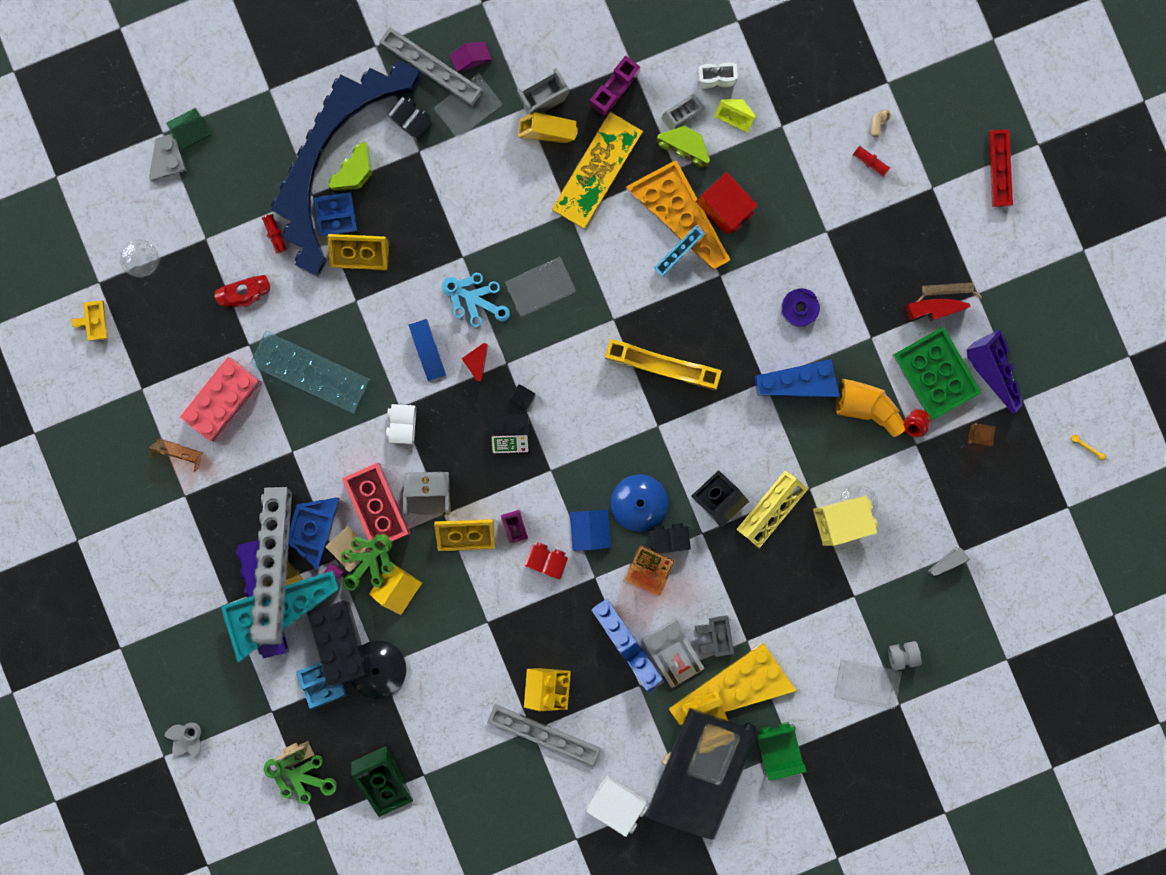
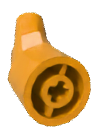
[836,379,906,437]

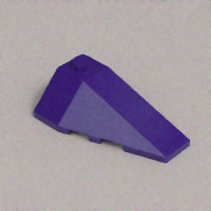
[966,330,1023,414]

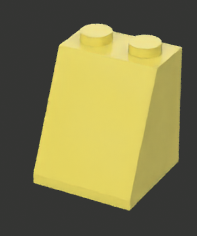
[813,495,878,546]

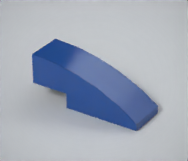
[409,319,446,381]

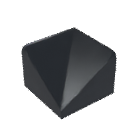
[509,384,536,411]

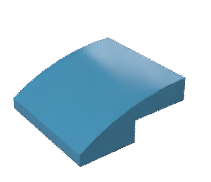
[296,662,347,710]

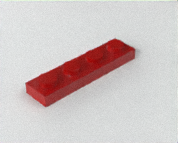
[989,129,1013,207]

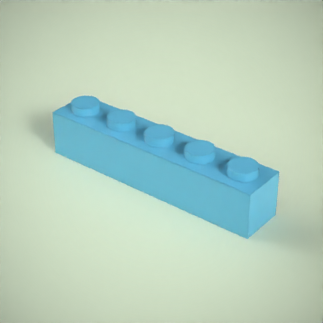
[654,225,706,276]

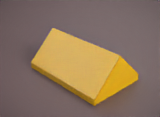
[327,234,389,270]
[434,519,495,551]

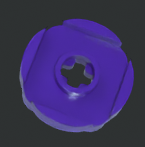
[781,288,820,327]

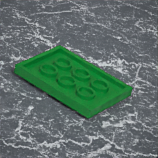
[893,326,982,420]

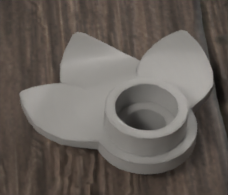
[165,722,201,757]

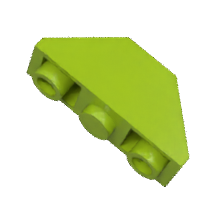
[656,126,710,167]
[328,141,372,192]

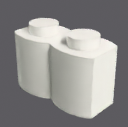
[697,62,738,89]
[386,404,416,445]

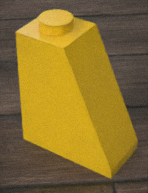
[518,112,578,143]

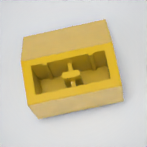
[524,668,571,711]

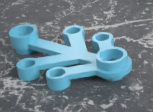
[442,273,510,327]

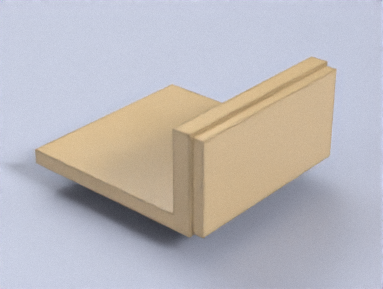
[325,526,371,572]
[274,741,314,768]

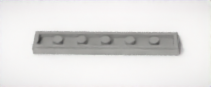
[379,27,483,107]
[487,704,601,767]

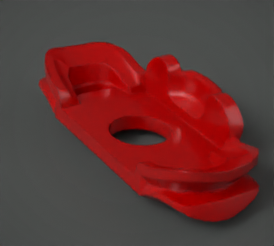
[215,275,271,308]

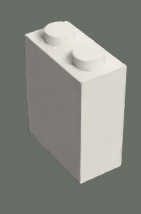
[586,776,647,837]

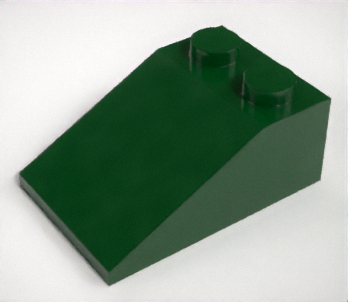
[351,746,413,817]

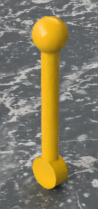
[1071,434,1106,461]

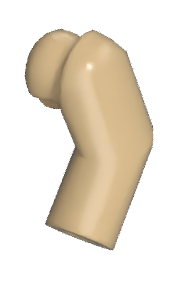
[871,110,891,136]

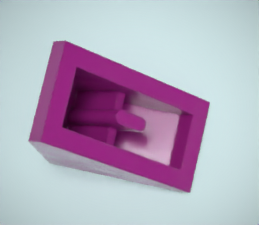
[450,42,492,73]
[500,510,528,543]

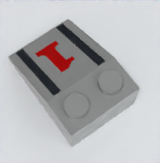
[642,619,704,688]

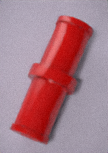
[853,145,891,177]
[261,214,287,254]

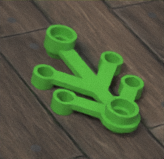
[341,534,394,591]
[264,749,337,804]

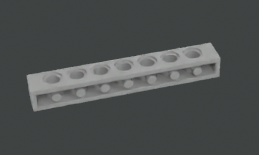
[251,487,292,644]

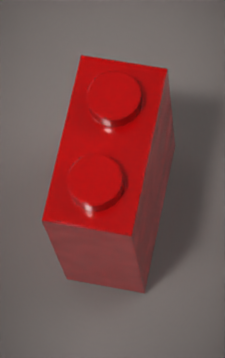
[695,172,758,235]

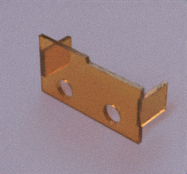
[149,438,203,472]

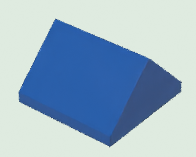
[570,509,611,551]

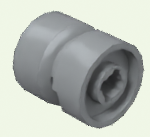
[888,641,921,671]

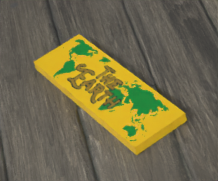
[552,112,643,229]

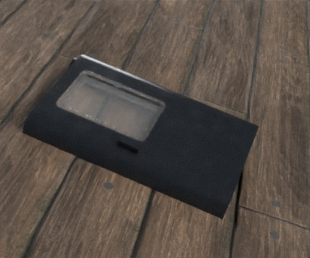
[645,707,759,840]

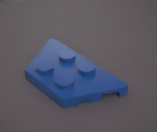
[289,497,340,569]

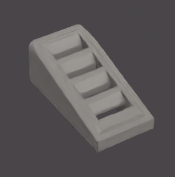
[661,94,705,130]
[928,547,970,576]

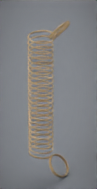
[916,283,982,302]

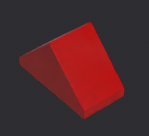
[461,343,488,383]

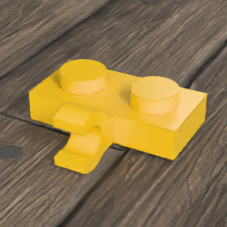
[71,300,108,341]

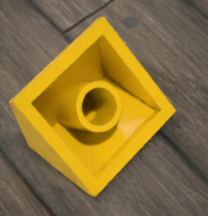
[369,564,422,615]

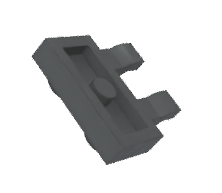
[695,615,734,657]

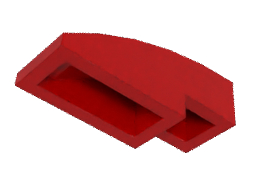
[905,299,971,322]

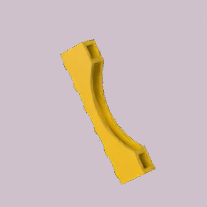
[605,339,722,391]

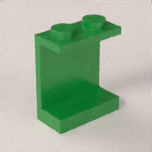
[757,722,806,781]

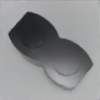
[387,97,432,141]
[649,523,691,554]

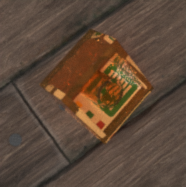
[623,545,676,597]

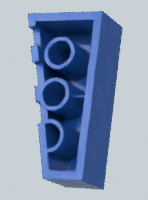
[753,359,840,398]

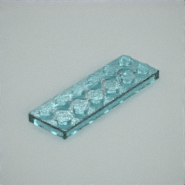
[249,331,370,414]

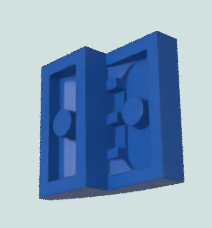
[313,192,357,237]

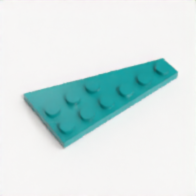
[221,570,339,662]

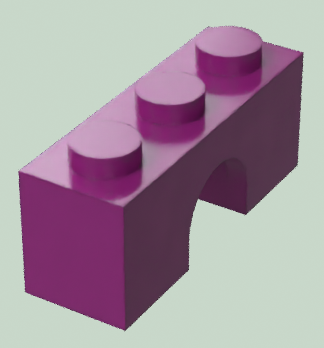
[590,55,640,117]

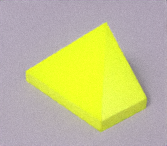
[714,99,756,133]

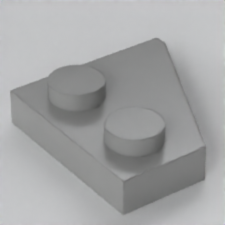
[149,133,187,181]

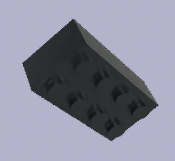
[307,600,371,688]

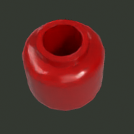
[904,409,932,438]

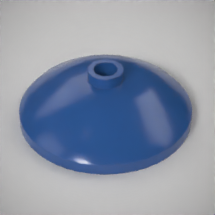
[611,475,668,532]

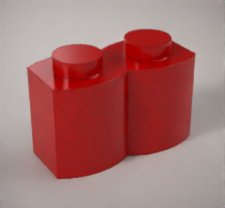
[524,542,568,580]

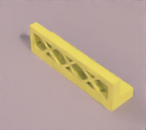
[736,471,808,548]

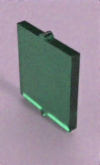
[166,108,212,150]

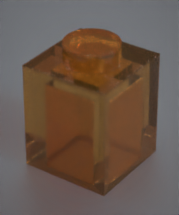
[968,424,996,446]

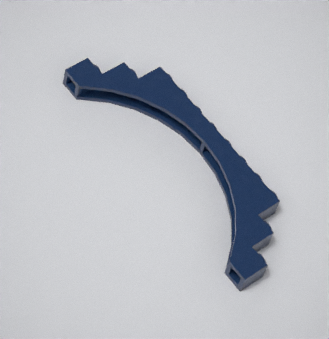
[271,61,421,278]

